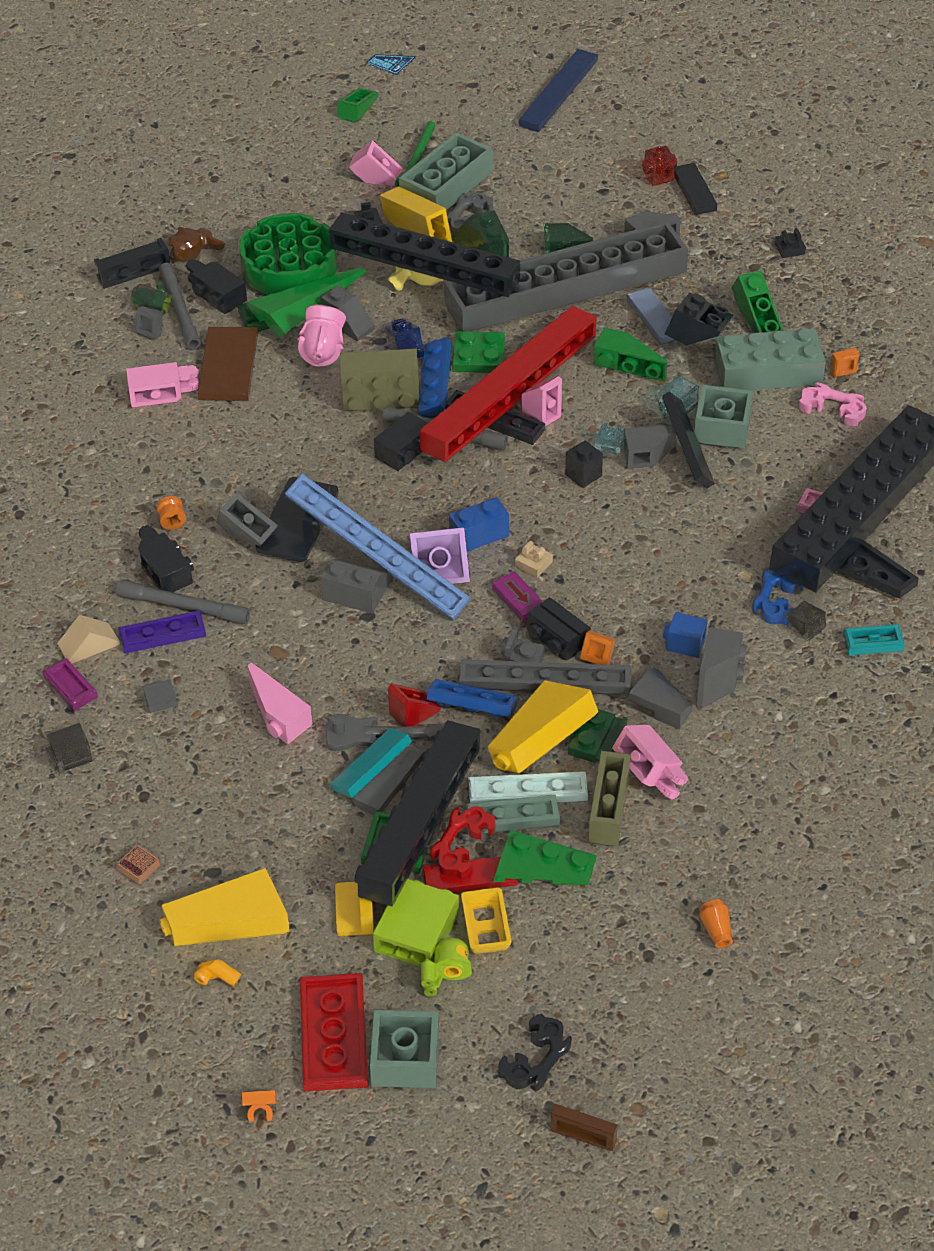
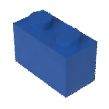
[449,497,509,552]

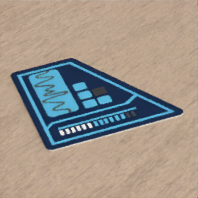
[366,54,416,75]

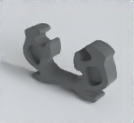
[447,192,493,238]

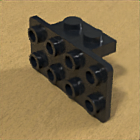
[256,477,339,562]

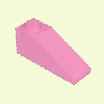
[247,662,312,744]

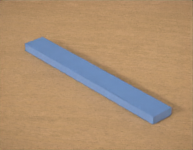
[285,474,471,621]

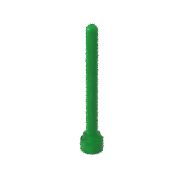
[395,121,435,187]

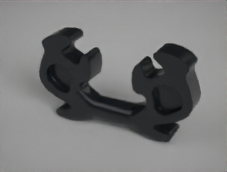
[498,1014,572,1091]

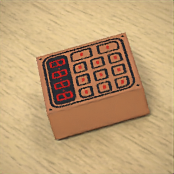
[116,845,160,885]

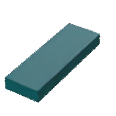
[330,728,412,798]

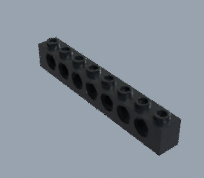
[329,212,520,298]

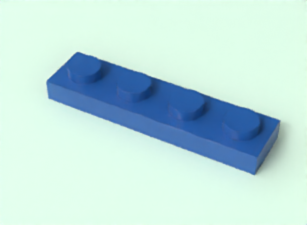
[418,337,452,417]

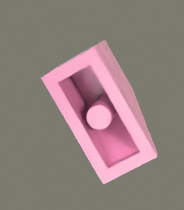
[349,140,405,186]
[522,376,562,426]

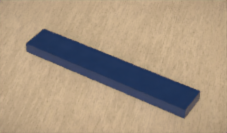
[519,49,598,132]

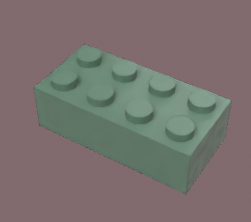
[399,132,493,210]
[714,328,826,390]

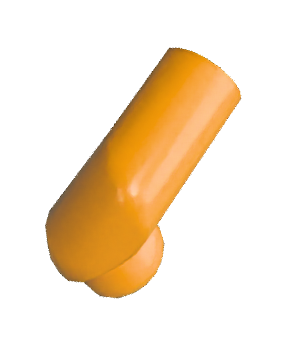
[194,959,242,987]

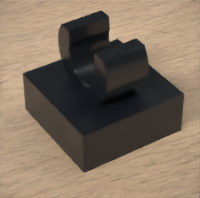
[353,202,382,223]
[775,228,806,258]

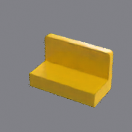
[335,882,374,936]

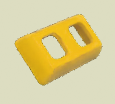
[461,888,511,954]

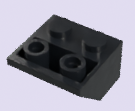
[665,292,733,346]

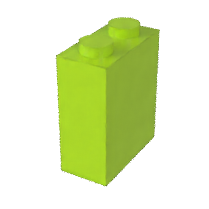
[373,879,459,967]

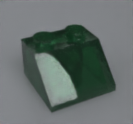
[451,210,509,257]

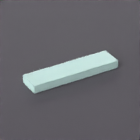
[468,772,588,803]

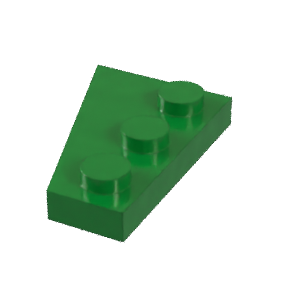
[494,830,597,885]

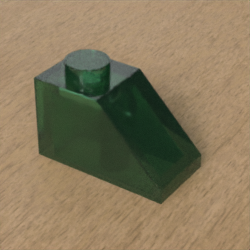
[544,223,593,254]

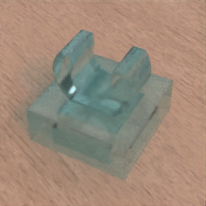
[595,422,624,455]

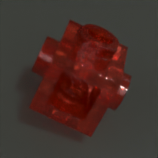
[642,146,677,186]

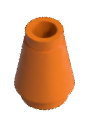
[699,899,733,948]

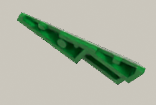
[246,267,366,339]

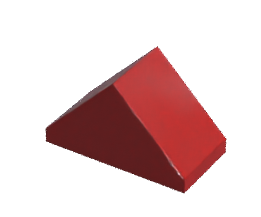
[388,683,442,726]

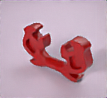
[430,806,496,879]

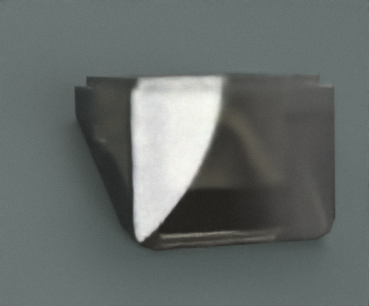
[786,601,826,640]

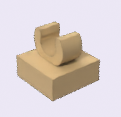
[515,541,553,578]

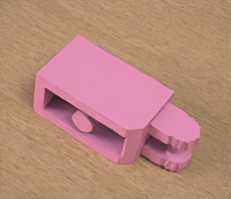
[126,362,199,407]
[612,725,688,799]

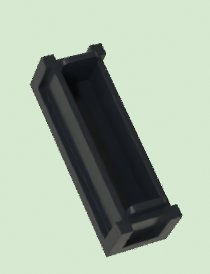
[94,238,170,289]

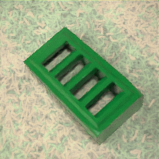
[337,88,378,122]

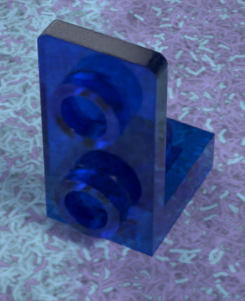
[385,318,424,358]

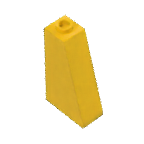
[380,186,452,242]
[488,680,598,774]
[159,868,290,946]

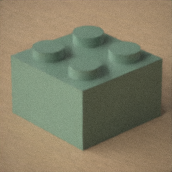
[694,385,754,448]
[370,1010,439,1088]

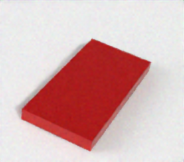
[300,973,368,1092]

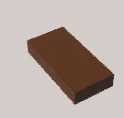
[551,1104,618,1151]

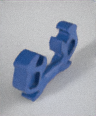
[752,567,803,625]

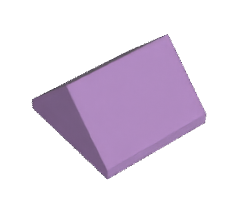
[409,528,470,584]

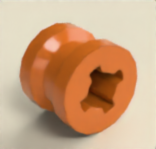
[156,496,186,530]

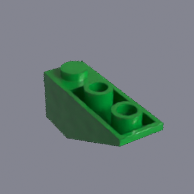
[731,270,784,333]
[594,327,668,382]

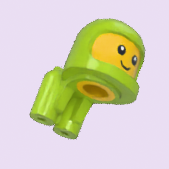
[421,938,472,997]

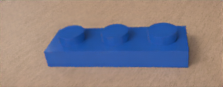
[427,679,517,717]

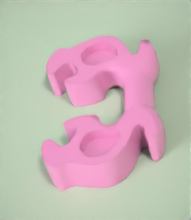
[799,382,867,426]

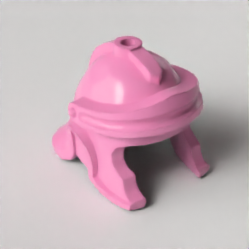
[297,305,346,366]

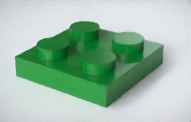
[453,331,505,373]

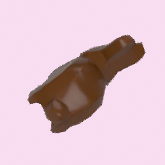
[169,227,225,262]

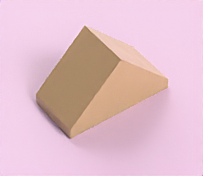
[57,614,120,664]

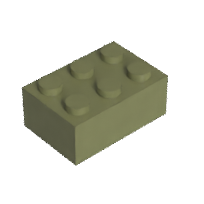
[340,349,419,411]

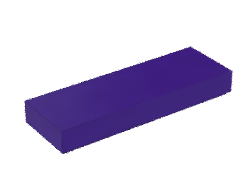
[118,610,206,654]

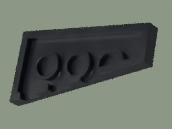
[837,540,919,599]

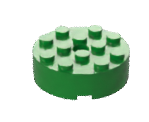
[239,213,337,295]

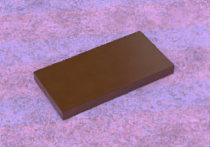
[197,327,258,401]

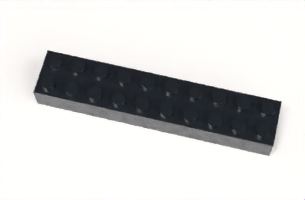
[769,405,934,593]

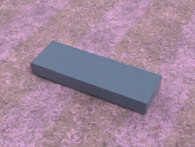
[627,287,675,345]

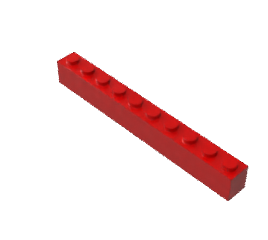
[419,306,597,463]

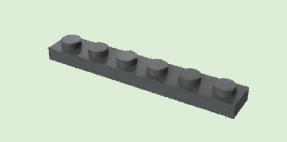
[459,659,631,694]

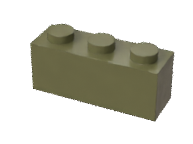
[589,751,631,846]

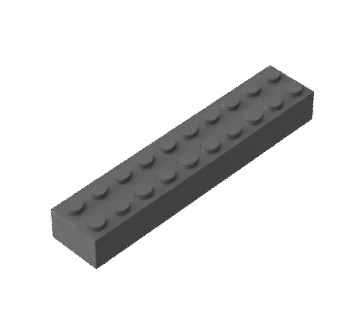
[444,221,688,332]

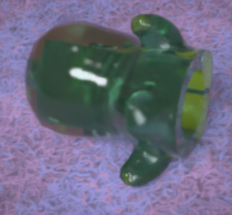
[131,283,172,314]

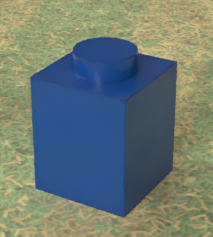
[663,612,708,658]

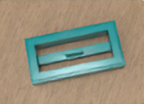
[843,624,905,656]

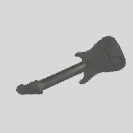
[326,714,446,751]

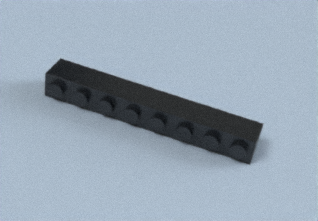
[354,720,480,906]

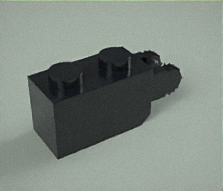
[186,259,247,314]
[138,525,194,592]

